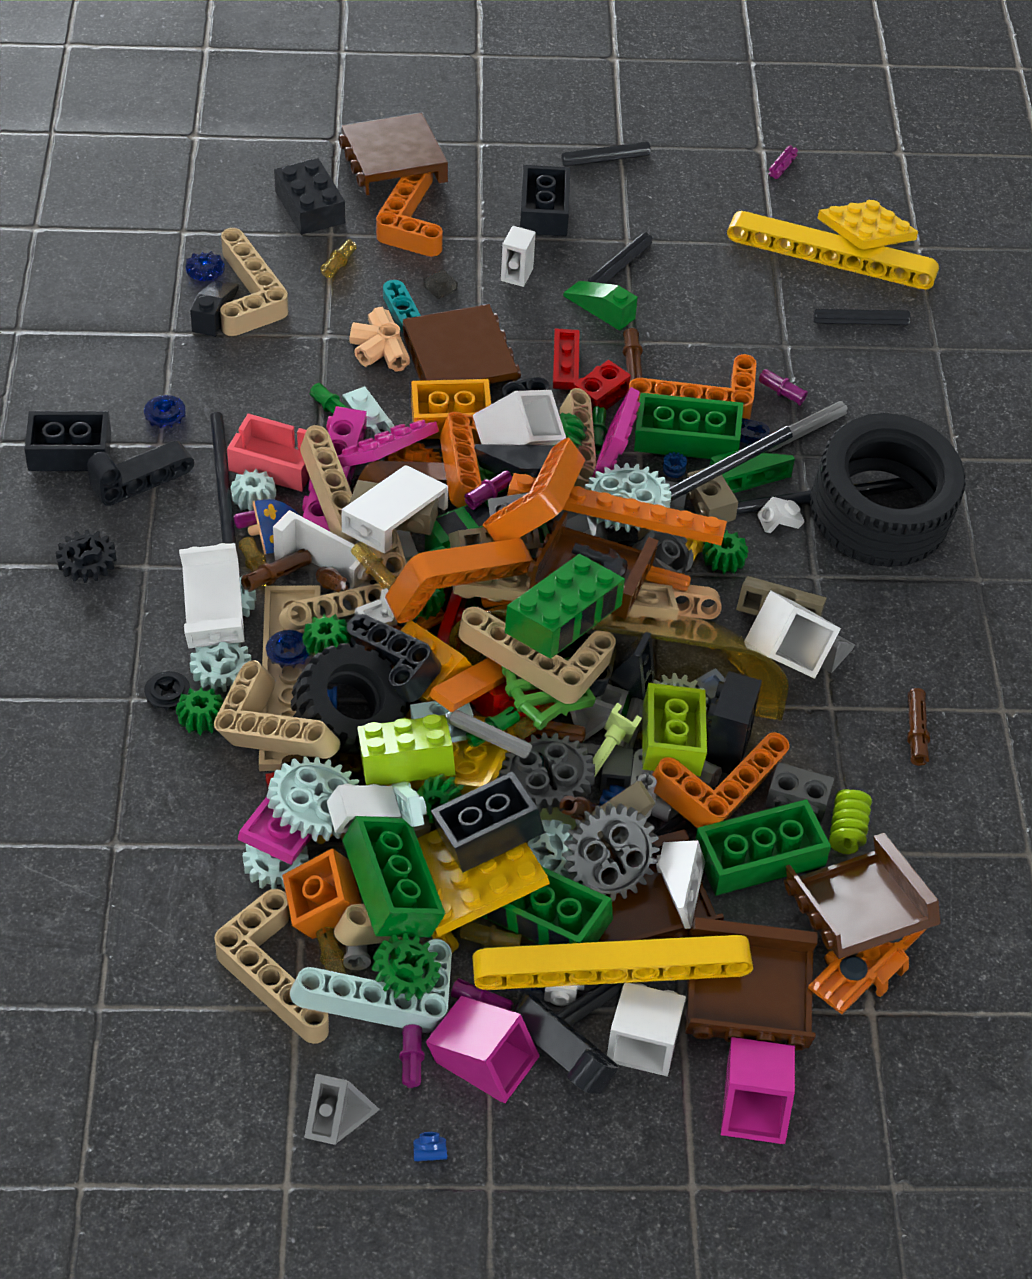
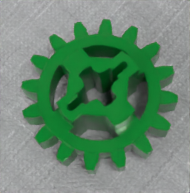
[372,933,441,1001]

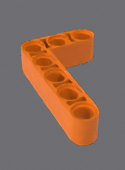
[376,172,443,257]
[628,354,757,424]
[439,412,481,508]
[483,438,585,541]
[385,538,534,623]
[652,732,789,828]

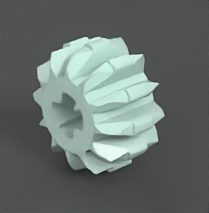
[231,469,276,511]

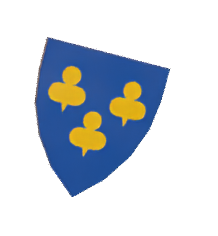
[248,499,299,555]

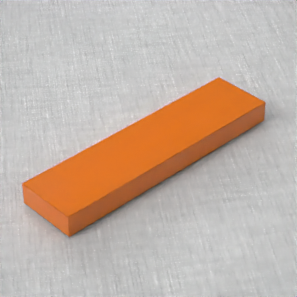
[429,658,506,712]

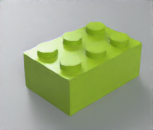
[642,683,707,777]
[357,714,455,786]

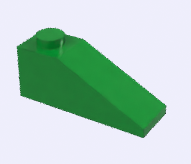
[563,281,638,331]
[710,451,795,493]

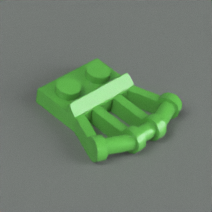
[502,657,596,730]

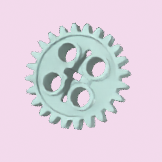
[585,463,671,532]
[267,756,359,841]

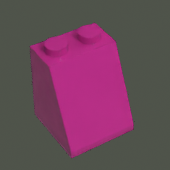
[426,996,540,1103]
[721,1037,795,1144]

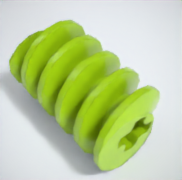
[829,789,872,855]

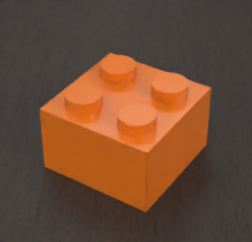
[282,848,362,939]

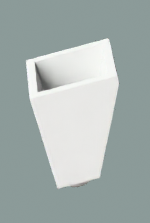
[473,390,566,445]
[745,590,841,678]
[607,983,686,1076]

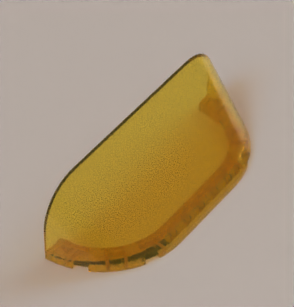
[449,603,789,720]

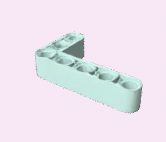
[290,939,452,1033]

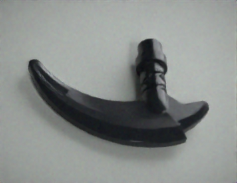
[572,543,628,577]

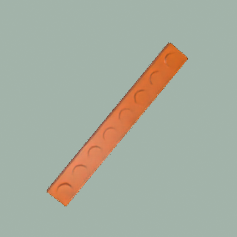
[507,473,727,546]

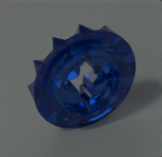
[185,251,225,281]
[144,395,186,428]
[266,630,311,669]

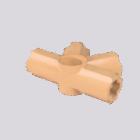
[350,307,410,372]

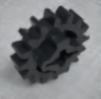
[56,530,117,583]

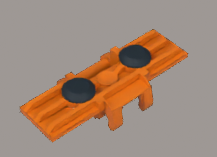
[808,929,926,1014]

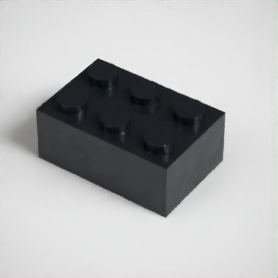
[274,158,345,235]
[520,165,570,236]
[24,411,111,471]
[705,671,762,774]
[431,771,545,873]

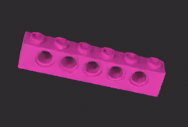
[301,406,367,531]

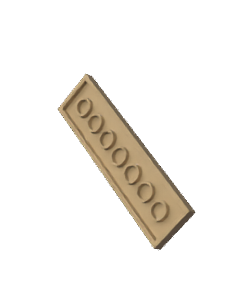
[453,572,679,621]
[259,586,321,771]

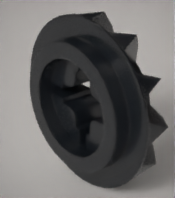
[144,671,190,711]

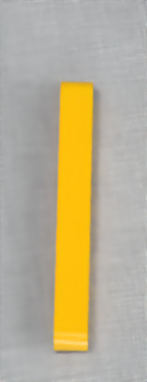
[727,211,939,290]
[472,935,753,990]

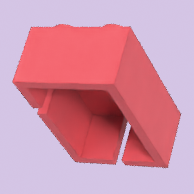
[227,414,310,492]

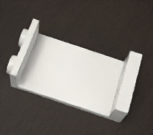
[342,465,448,554]
[273,510,371,589]
[179,543,245,648]

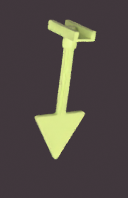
[539,703,642,853]

